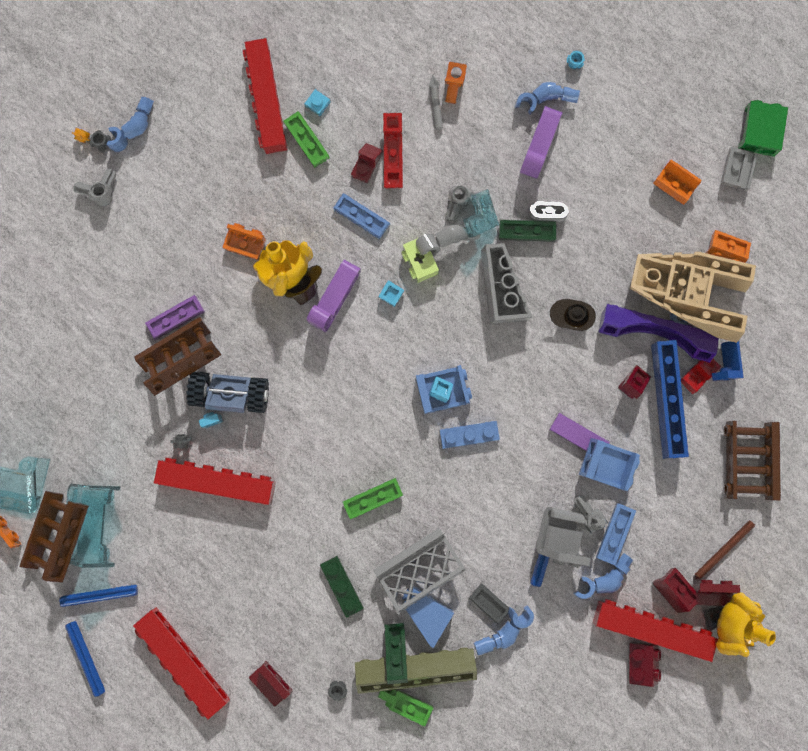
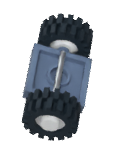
[186,372,269,413]

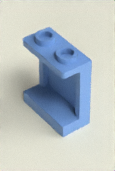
[416,365,472,414]
[579,438,640,491]

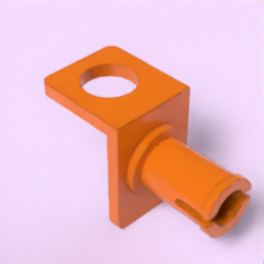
[445,62,467,104]

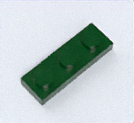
[499,220,556,242]
[320,555,364,618]
[385,623,408,684]

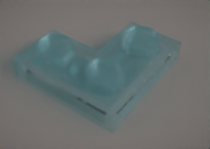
[463,189,499,238]

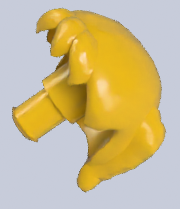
[253,240,313,296]
[716,592,776,657]

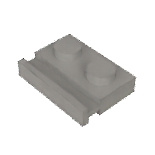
[721,147,758,191]

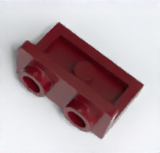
[693,580,740,606]
[629,642,662,687]

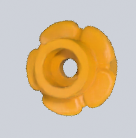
[72,127,90,143]

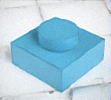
[304,89,331,116]
[378,280,404,307]
[429,376,453,403]
[199,412,223,428]

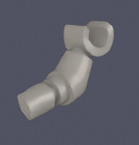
[416,225,481,256]

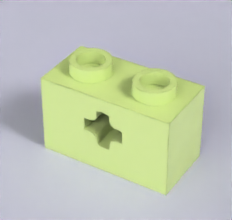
[401,238,439,283]

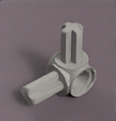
[74,169,116,206]
[445,185,485,222]
[574,495,608,534]

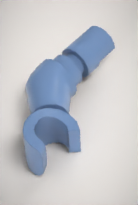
[514,82,580,115]
[106,97,154,152]
[573,553,633,599]
[474,606,534,656]

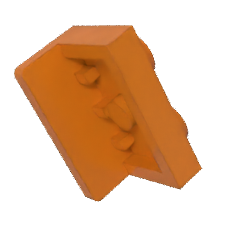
[653,160,701,205]
[222,223,266,261]

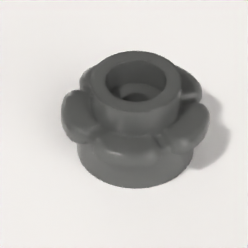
[328,681,347,701]

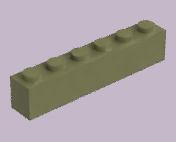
[355,648,477,694]

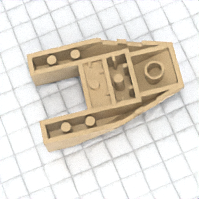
[630,252,756,343]

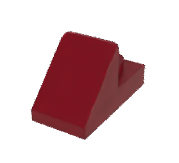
[351,143,383,184]
[618,365,651,399]

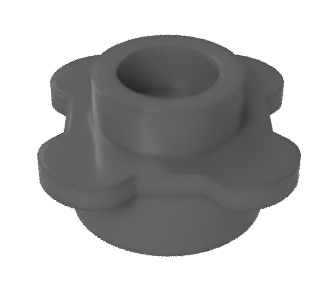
[89,130,112,152]
[170,434,192,449]

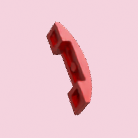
[383,113,403,188]

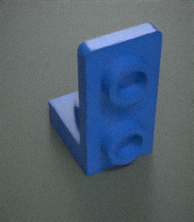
[712,341,744,381]

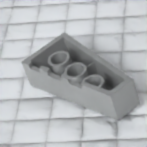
[481,243,533,324]

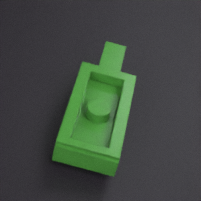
[378,689,433,726]

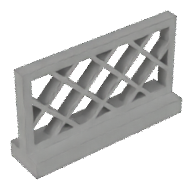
[373,528,466,613]

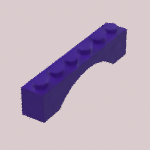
[598,304,719,363]

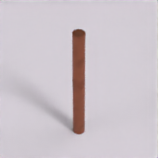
[695,520,755,580]

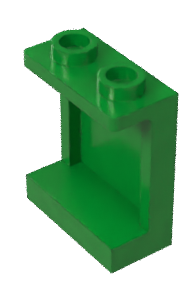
[738,100,788,157]

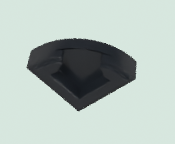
[703,606,724,631]

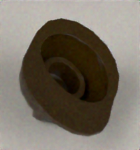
[285,265,322,305]
[550,299,596,331]

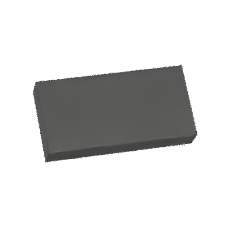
[468,583,509,625]

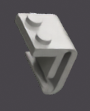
[536,507,591,568]

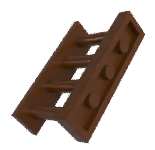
[134,317,222,396]
[724,421,781,501]
[19,491,89,583]

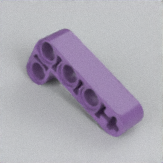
[520,106,563,179]
[307,260,361,332]

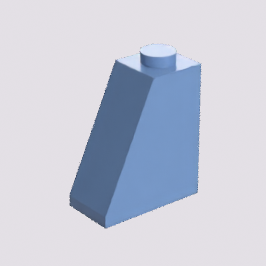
[402,586,454,648]

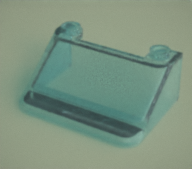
[0,456,50,514]

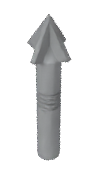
[429,75,443,130]

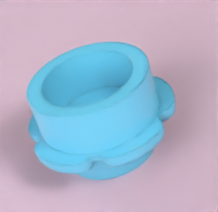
[567,51,585,69]

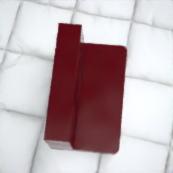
[652,567,702,613]
[249,661,292,707]

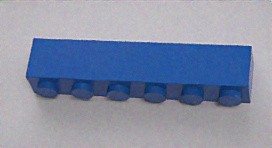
[651,340,689,459]

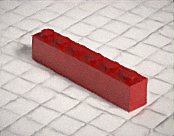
[243,38,288,154]
[154,457,276,505]
[592,599,718,662]
[133,607,230,720]

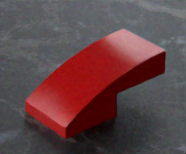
[681,358,722,395]

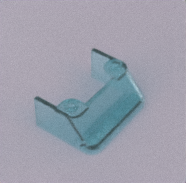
[66,484,121,568]

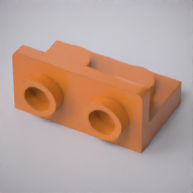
[706,230,751,263]

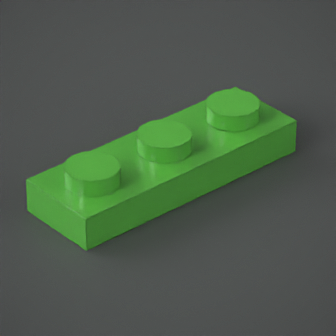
[283,111,330,168]
[343,478,403,520]

